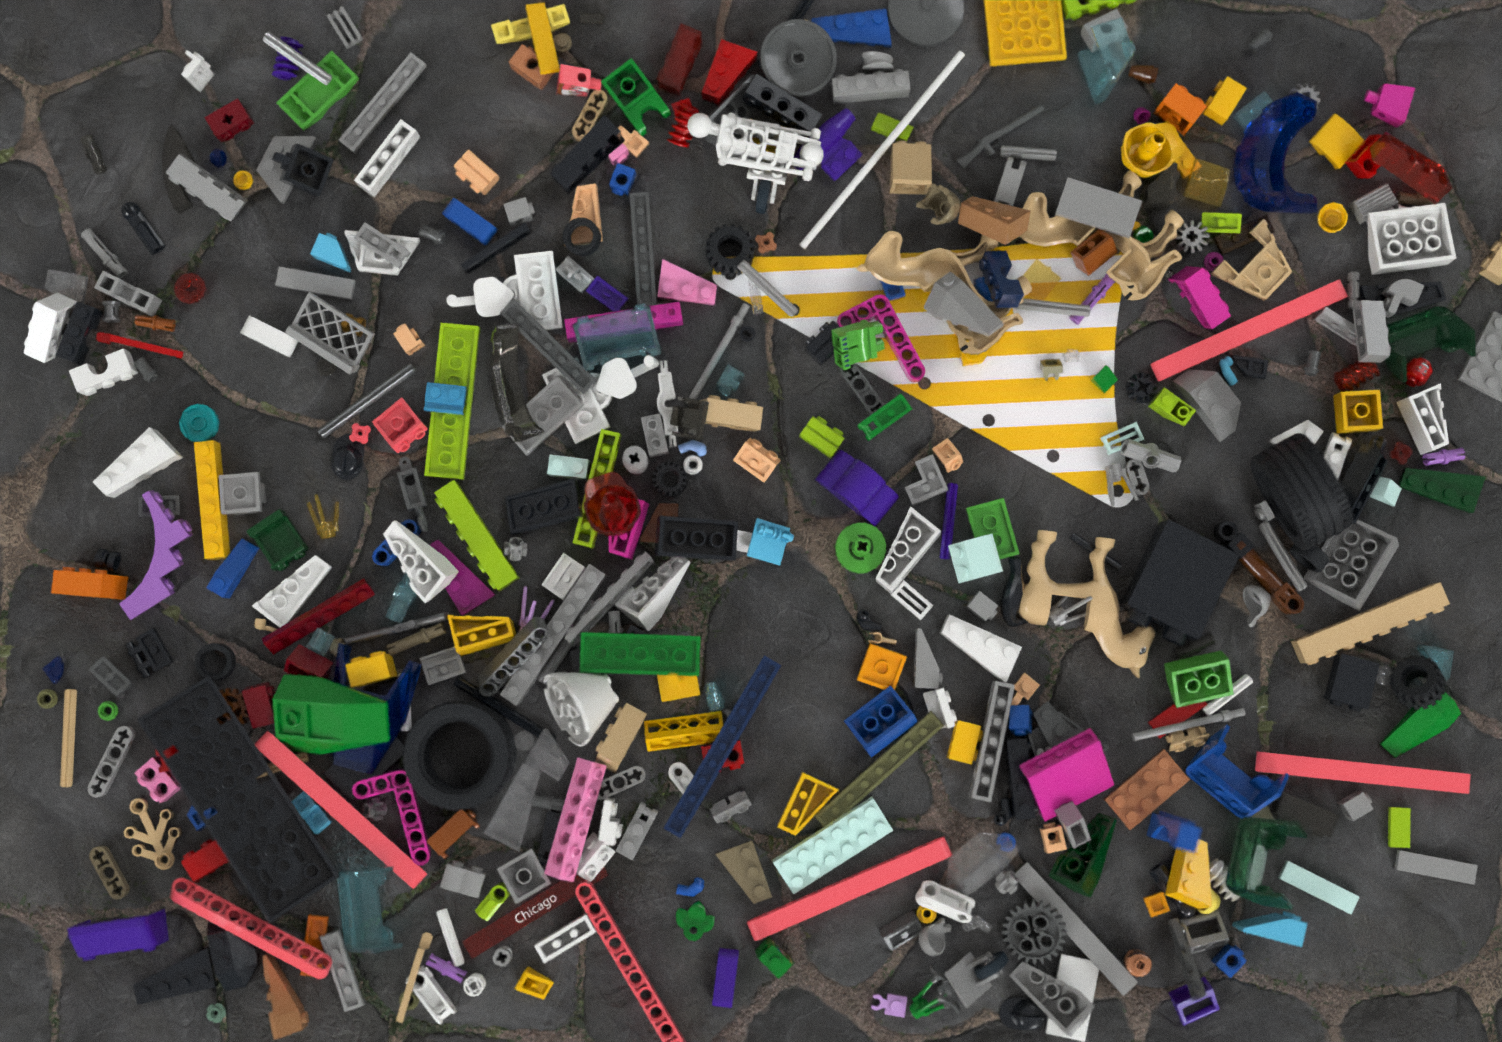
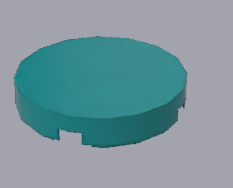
[179,404,220,442]

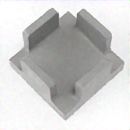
[219,472,266,515]

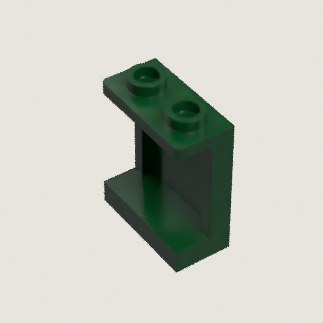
[246,509,309,571]

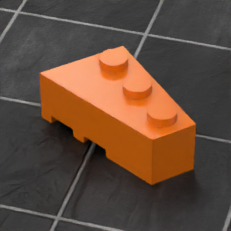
[51,567,128,600]

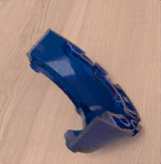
[1234,92,1317,214]

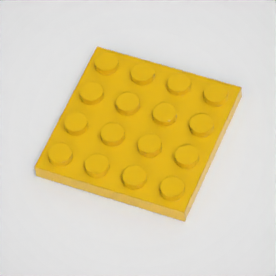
[984,0,1067,66]

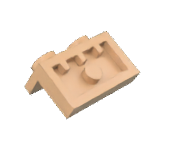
[733,438,781,483]

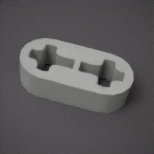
[1123,459,1149,496]

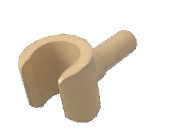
[254,618,277,632]
[868,632,897,645]

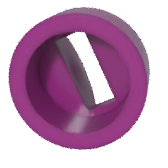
[1133,107,1150,124]

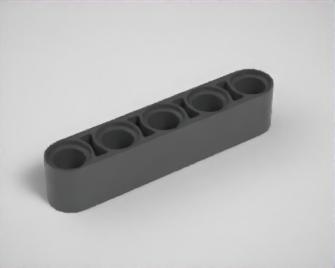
[477,617,549,697]

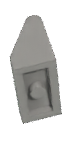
[1179,910,1229,954]

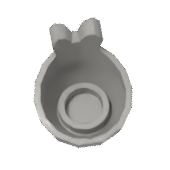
[918,918,952,956]

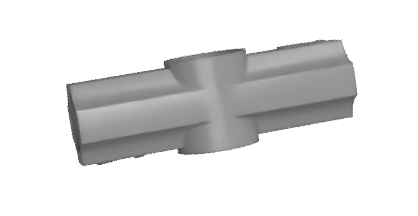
[1120,439,1181,472]

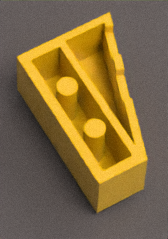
[447,615,516,656]
[777,771,839,836]
[1165,839,1212,909]

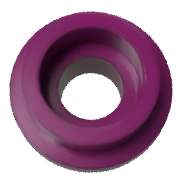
[1204,252,1223,271]

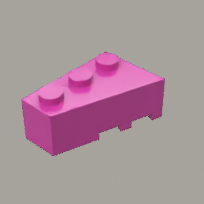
[1169,266,1231,329]
[608,491,649,560]

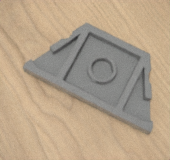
[256,136,318,204]

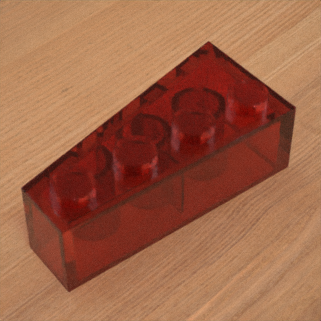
[1369,132,1452,205]

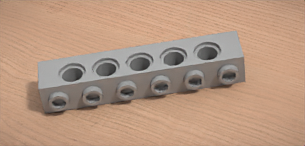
[969,681,1015,802]

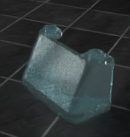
[573,303,662,371]

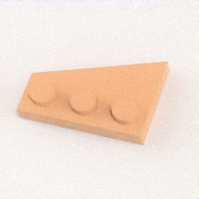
[564,184,603,247]

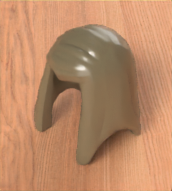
[916,184,961,225]

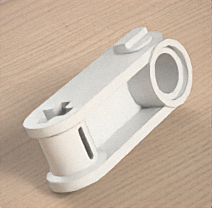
[915,880,975,923]
[406,966,457,1024]

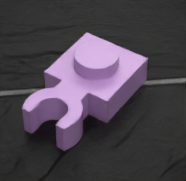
[871,993,907,1018]

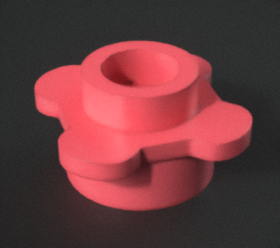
[349,423,371,444]

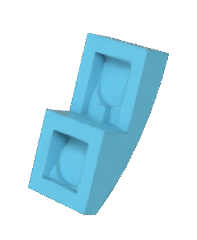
[291,791,333,835]

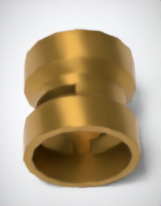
[341,313,366,337]

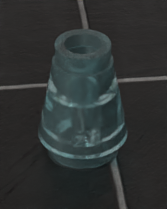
[705,681,726,712]

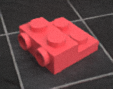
[372,397,428,453]

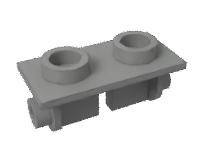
[710,790,752,823]

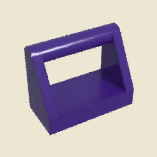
[1168,976,1220,1026]

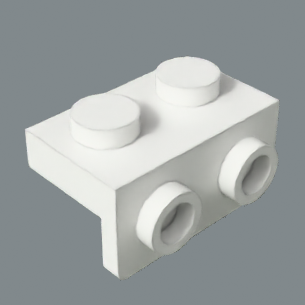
[923,688,957,729]
[576,832,615,882]

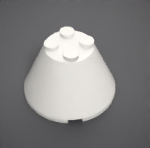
[543,672,619,746]

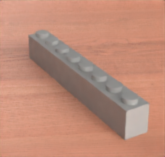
[500,564,607,706]

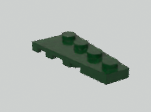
[1398,468,1485,513]

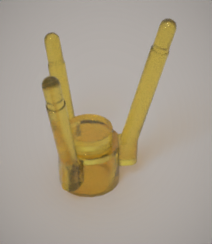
[307,494,339,539]

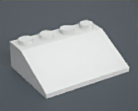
[1368,203,1456,275]

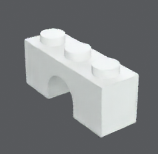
[69,349,138,396]

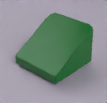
[1090,365,1118,394]

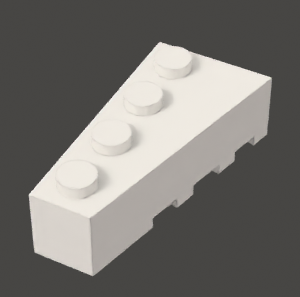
[93,427,184,498]
[876,506,941,594]
[939,615,1022,683]

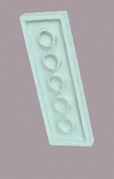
[772,797,893,894]

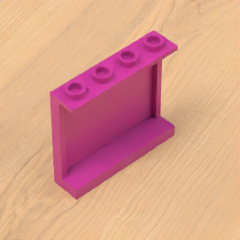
[1019,728,1114,822]

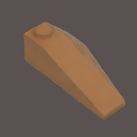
[262,953,309,1040]

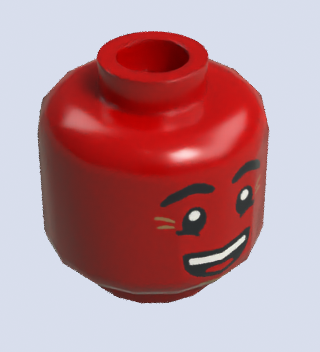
[1402,358,1433,387]

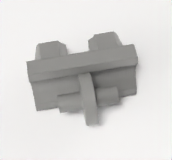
[555,256,594,294]

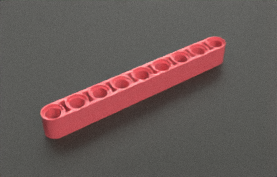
[170,878,332,979]

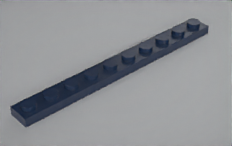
[664,655,781,838]

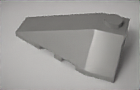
[1009,962,1094,1036]

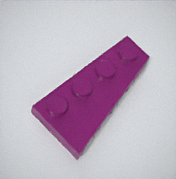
[430,540,496,616]

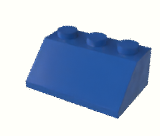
[844,685,918,758]

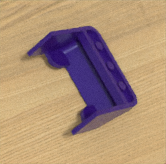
[67,909,169,961]

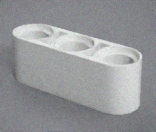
[240,316,298,358]

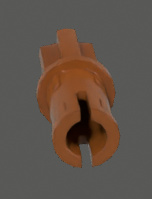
[134,314,176,332]

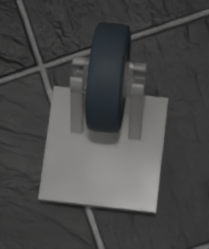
[944,951,1009,1008]

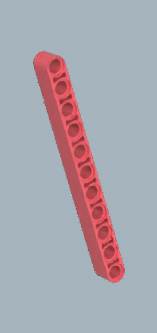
[1150,279,1348,382]
[254,730,427,889]
[1255,751,1471,794]
[747,836,952,941]
[576,880,686,1042]

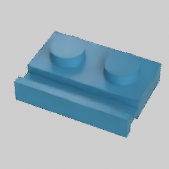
[424,382,467,415]

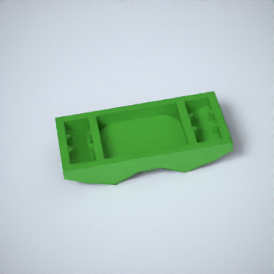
[276,51,359,131]

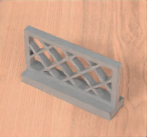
[285,292,375,374]

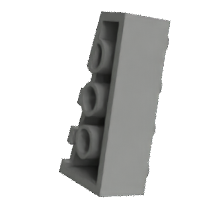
[166,153,248,221]

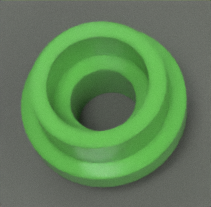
[98,701,119,721]

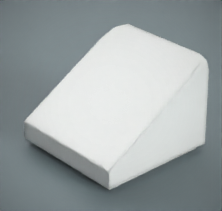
[736,530,752,553]

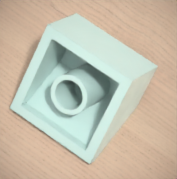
[948,534,1003,583]

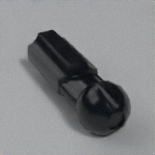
[121,202,166,255]
[1149,863,1196,918]

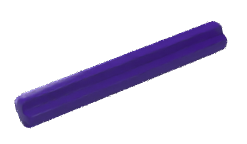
[940,483,958,560]

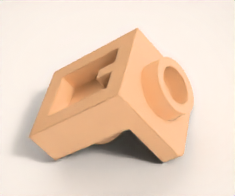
[932,438,963,473]

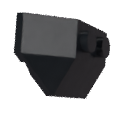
[207,910,259,991]

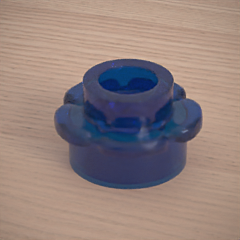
[209,148,227,168]

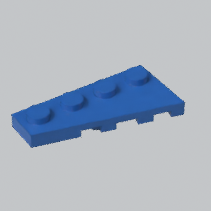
[811,9,892,48]

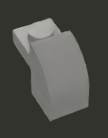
[1382,279,1424,318]

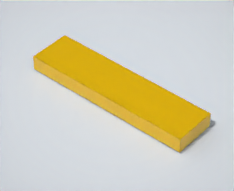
[525,3,560,74]

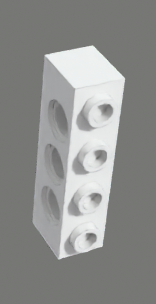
[354,119,420,197]

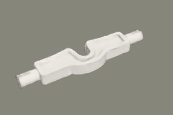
[657,360,678,447]

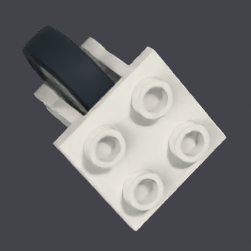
[747,164,787,214]

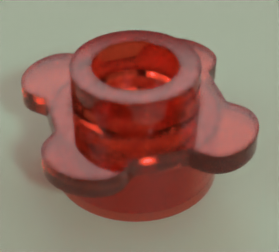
[1389,441,1413,464]

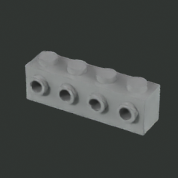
[831,69,910,104]

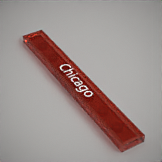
[462,867,609,959]

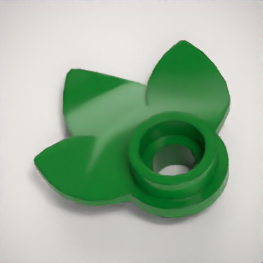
[676,901,715,941]

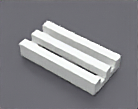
[891,580,933,620]

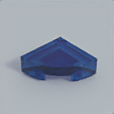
[42,656,64,684]

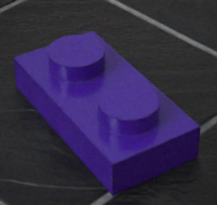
[586,276,628,312]

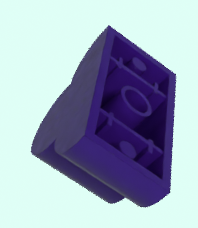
[814,449,899,527]

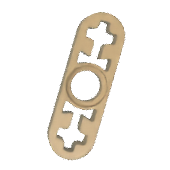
[572,90,608,142]

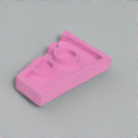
[657,259,717,305]

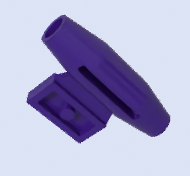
[793,108,863,182]

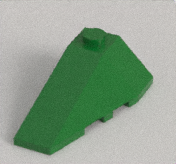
[1379,692,1461,758]

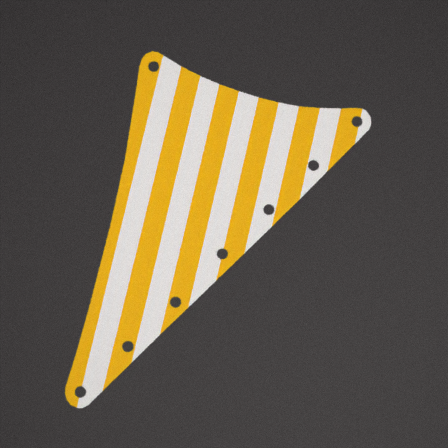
[712,242,1133,507]

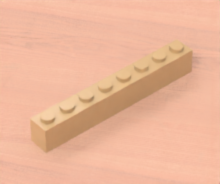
[1291,582,1450,665]

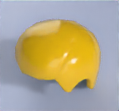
[1317,202,1348,233]

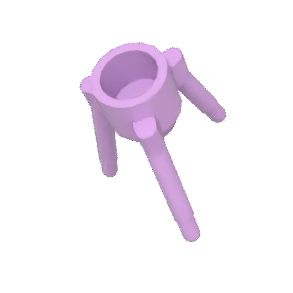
[519,586,555,631]

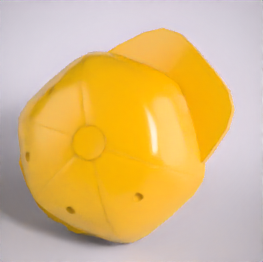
[1121,122,1185,178]

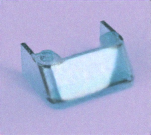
[1077,17,1135,104]
[337,866,403,954]

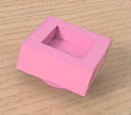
[608,144,629,166]

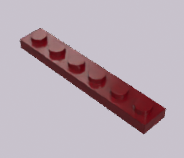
[262,578,375,655]

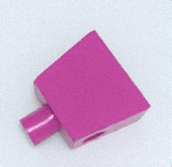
[1364,84,1415,128]

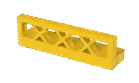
[644,711,723,752]

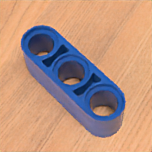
[442,198,498,246]
[372,520,421,566]

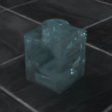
[306,627,335,657]

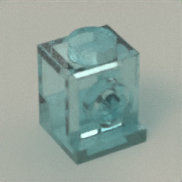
[716,365,745,397]

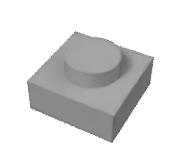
[1254,500,1275,522]

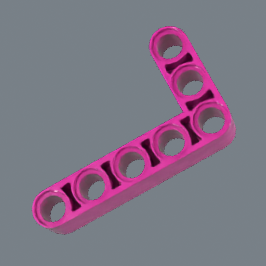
[837,294,925,383]
[352,768,431,865]

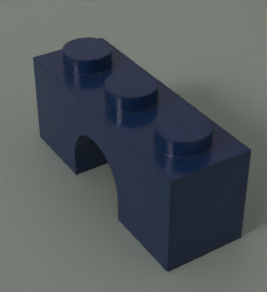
[979,251,1024,308]

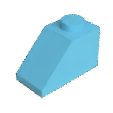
[310,233,351,272]

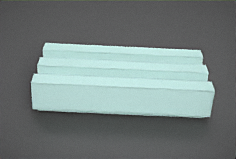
[1100,422,1144,455]

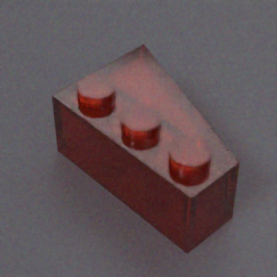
[657,23,703,96]

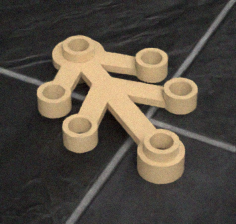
[124,798,182,870]

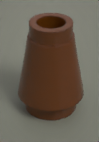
[1129,65,1159,84]

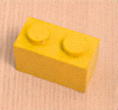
[1203,76,1247,125]
[947,720,983,765]

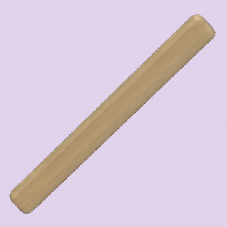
[60,689,77,787]

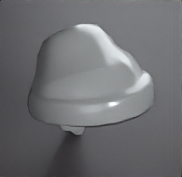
[1243,584,1271,627]

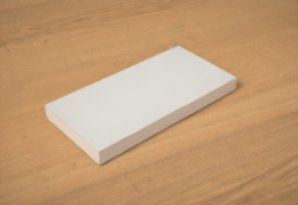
[1045,953,1099,1042]

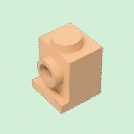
[393,324,425,356]
[1040,822,1067,854]

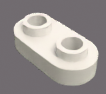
[668,762,694,794]

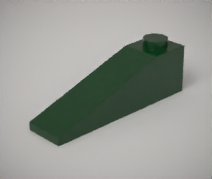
[1049,813,1117,898]

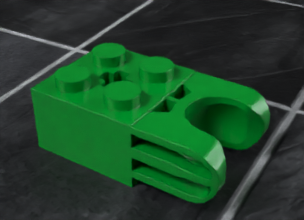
[601,58,671,137]

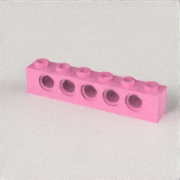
[544,757,607,882]

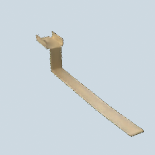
[396,932,433,1023]

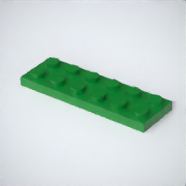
[580,632,701,676]

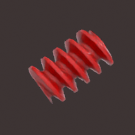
[666,103,699,147]

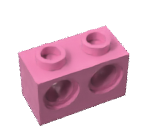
[135,756,181,803]

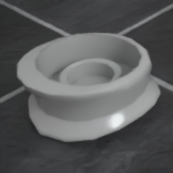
[862,51,895,73]

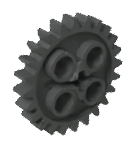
[1002,899,1067,965]

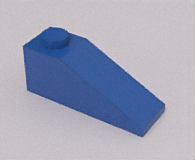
[206,538,259,599]

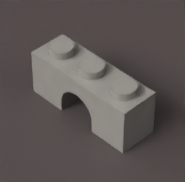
[94,271,162,317]

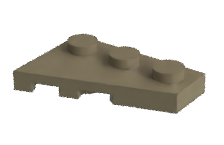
[715,840,772,904]

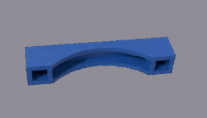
[1147,811,1201,853]

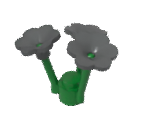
[909,963,961,1019]

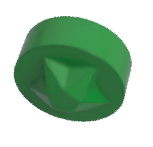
[1133,226,1154,243]

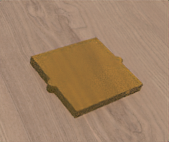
[1023,259,1061,300]

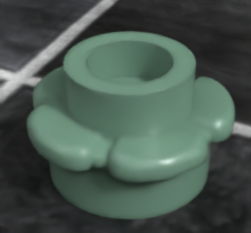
[206,1003,226,1023]

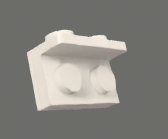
[181,50,214,92]

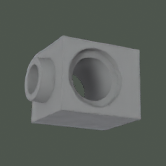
[504,197,535,227]
[966,591,998,621]
[1337,791,1373,821]

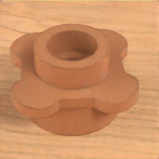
[755,232,777,254]

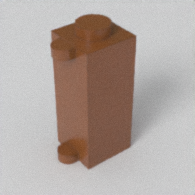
[426,809,480,859]

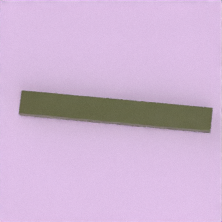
[814,711,944,827]

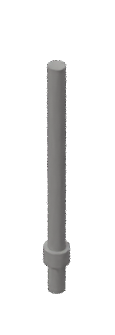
[686,303,750,406]
[1132,708,1245,741]

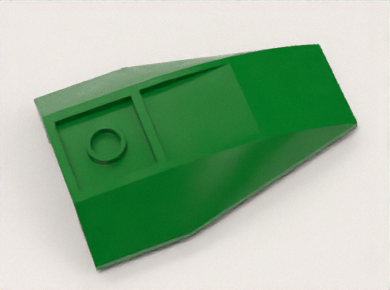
[273,674,390,754]

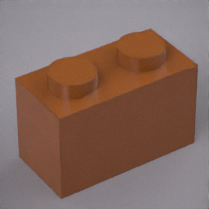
[1071,229,1118,276]

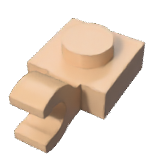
[618,125,649,158]
[1011,673,1040,705]

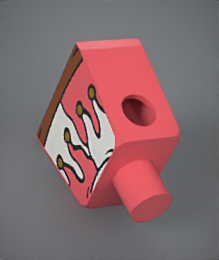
[557,64,601,96]

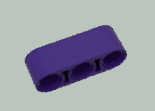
[712,948,739,1008]

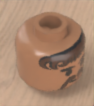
[1123,949,1152,977]

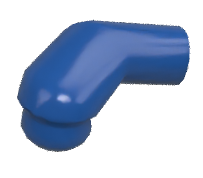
[676,877,704,897]

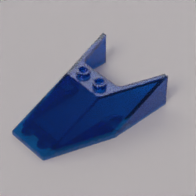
[333,643,422,774]

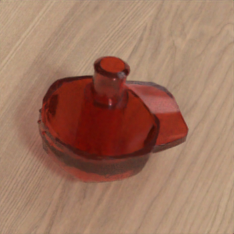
[584,472,641,536]

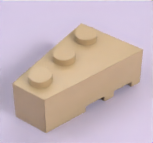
[694,395,763,432]
[595,703,647,774]

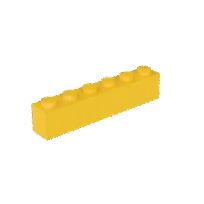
[194,440,230,560]

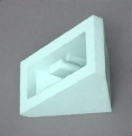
[1370,477,1402,507]

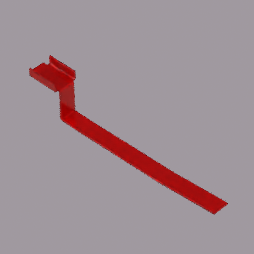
[96,332,183,358]

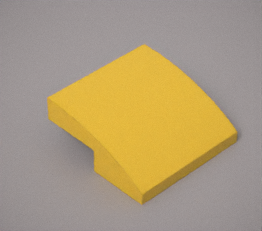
[1309,114,1364,169]

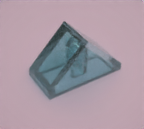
[1417,645,1454,680]

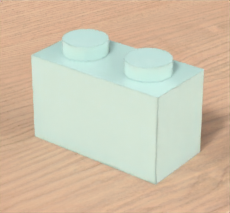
[547,454,590,481]

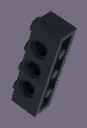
[742,74,822,138]

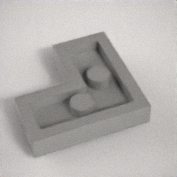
[905,454,948,506]

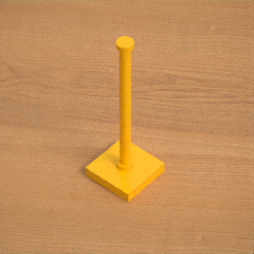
[657,674,700,702]

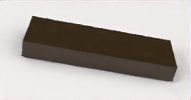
[1213,215,1275,255]

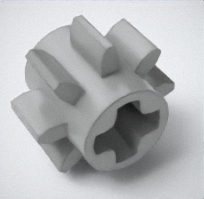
[503,537,527,561]
[994,869,1019,895]

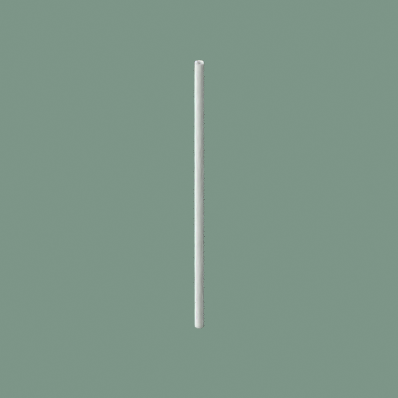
[799,50,965,249]

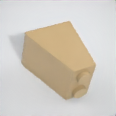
[890,141,932,195]

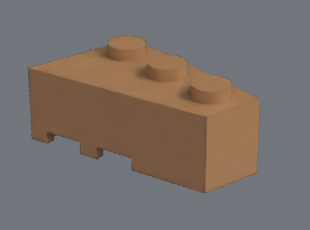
[958,196,1031,245]

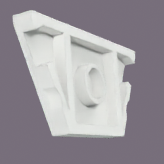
[345,230,420,275]

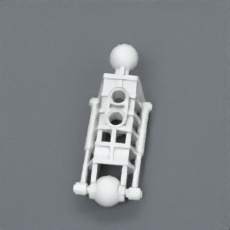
[688,113,824,181]

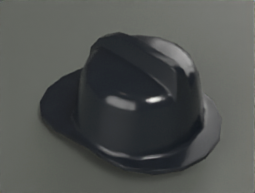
[331,434,365,480]
[999,997,1047,1031]

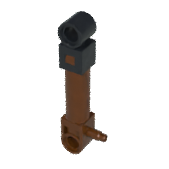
[1213,521,1304,615]

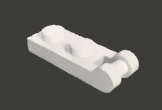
[1323,432,1352,478]

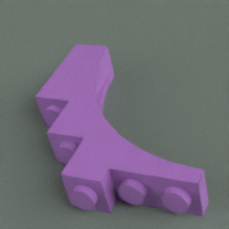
[119,490,193,620]

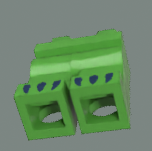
[831,319,885,370]

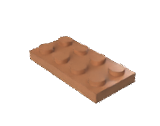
[1103,749,1190,830]

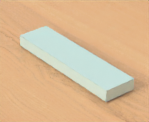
[1278,860,1359,914]

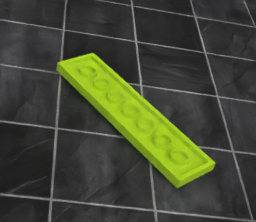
[424,323,480,480]

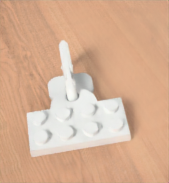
[446,251,563,330]
[542,355,659,444]

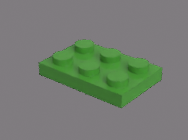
[966,498,1020,559]

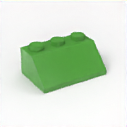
[1164,650,1234,708]

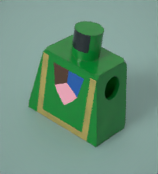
[755,936,795,979]

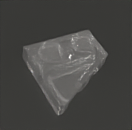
[45,269,89,309]
[526,728,570,781]

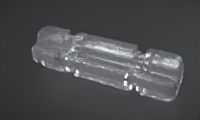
[748,278,763,314]

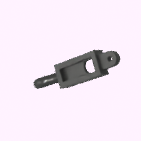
[397,457,428,534]

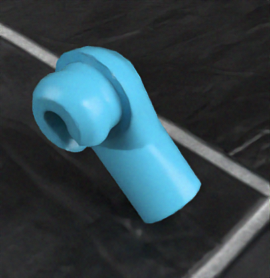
[1219,356,1238,386]

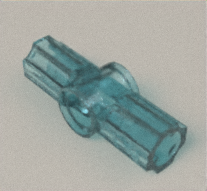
[385,572,417,623]

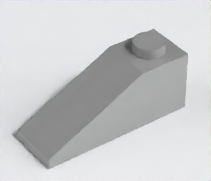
[913,628,943,689]

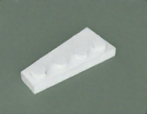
[252,555,332,627]

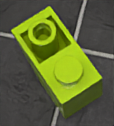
[1148,387,1196,426]

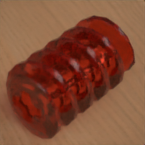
[1333,360,1380,392]

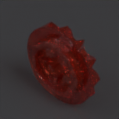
[174,273,206,304]

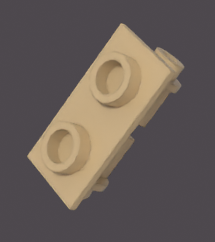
[1166,726,1209,752]

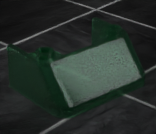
[1384,306,1476,383]
[1225,817,1307,910]

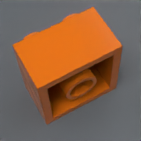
[1154,83,1207,136]

